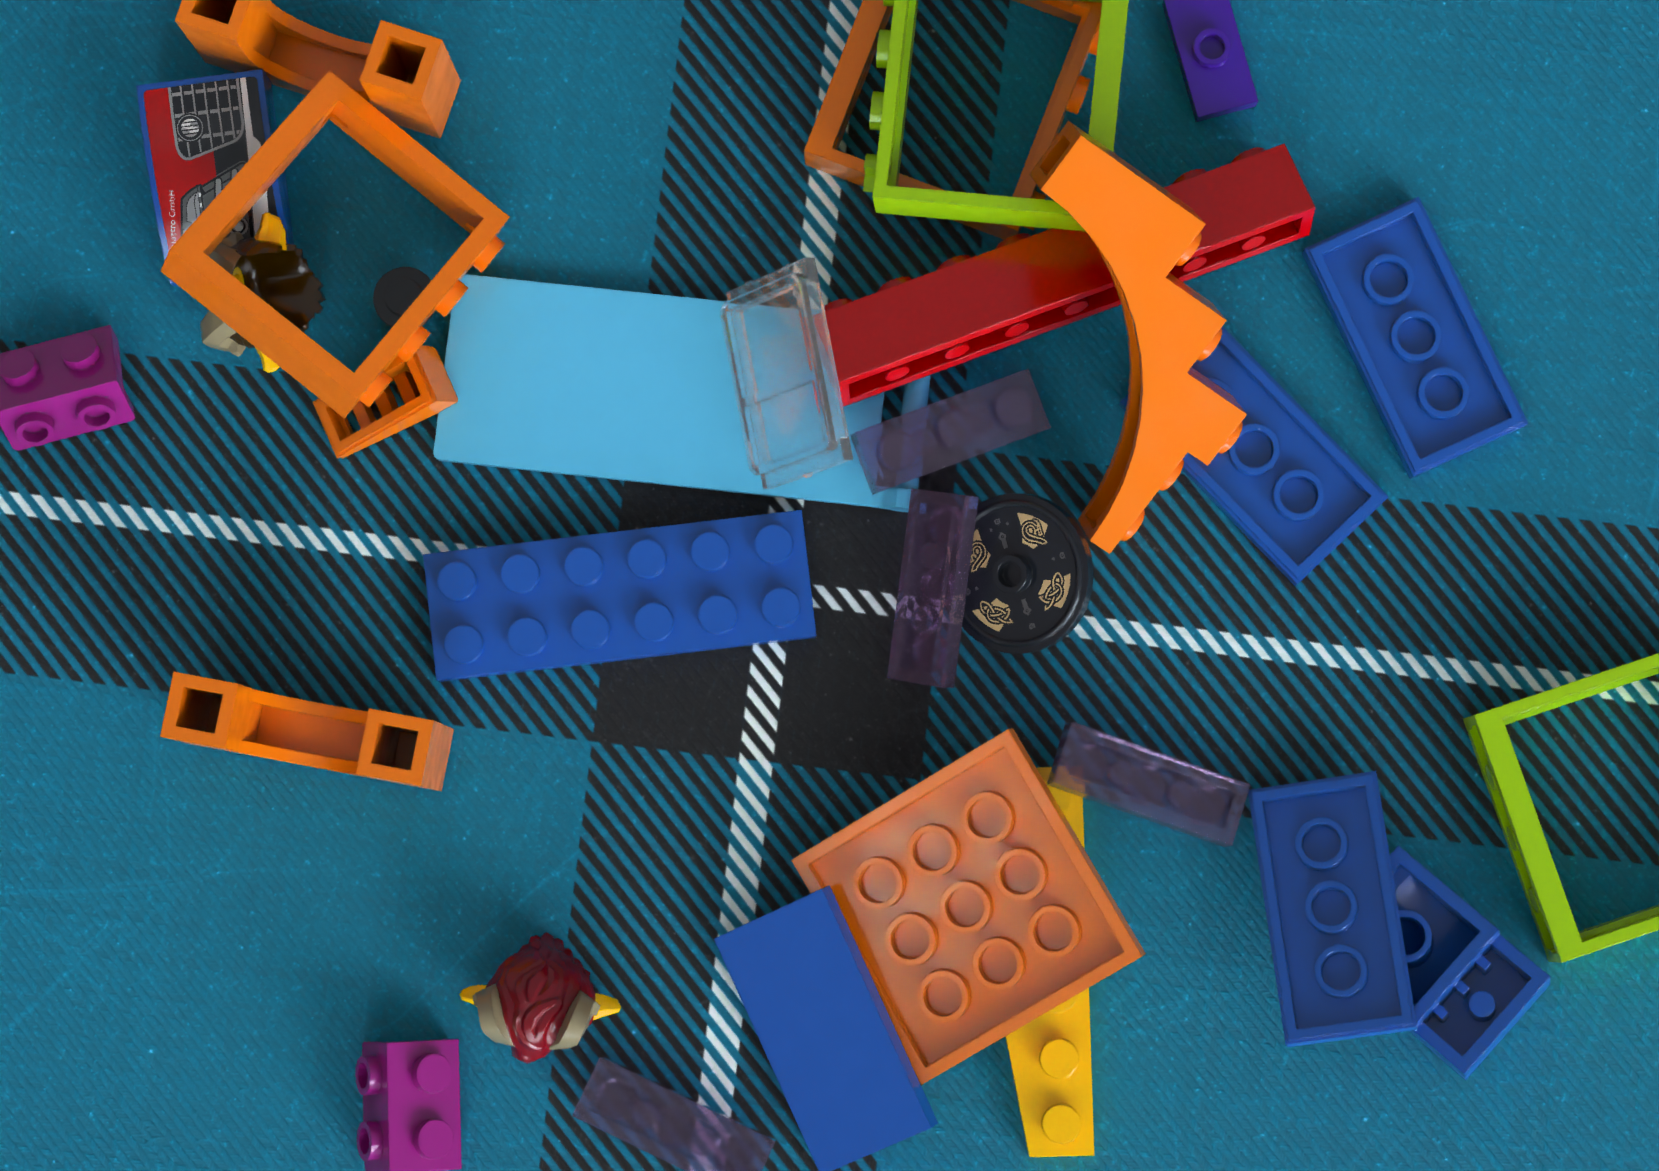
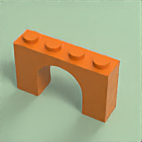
[175,0,461,139]
[160,671,454,792]

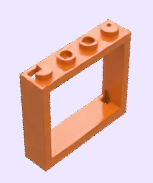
[804,0,1102,240]
[161,70,510,419]

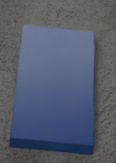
[1302,197,1528,479]
[1119,326,1389,586]
[1248,771,1418,1047]
[714,885,938,1171]

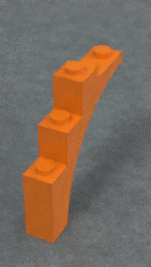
[1029,121,1247,554]

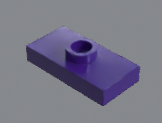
[1162,0,1258,122]

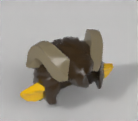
[200,212,326,373]

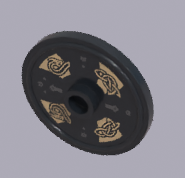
[943,493,1094,654]

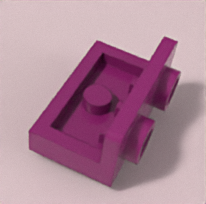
[0,325,135,450]
[355,1039,462,1171]

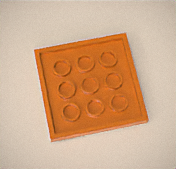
[791,728,1146,1085]

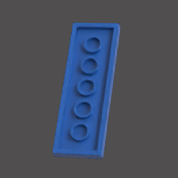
[423,510,817,682]

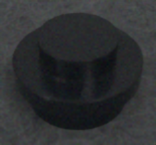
[373,267,435,327]

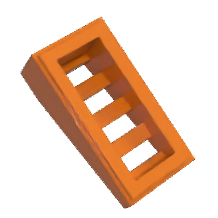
[312,345,458,459]

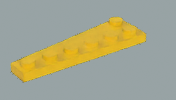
[1005,766,1094,1157]

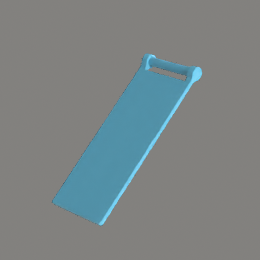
[433,274,931,513]

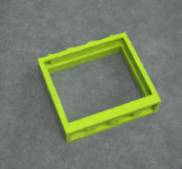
[863,0,1129,231]
[1463,653,1659,963]

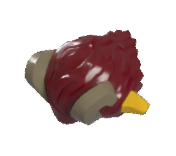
[459,932,621,1064]

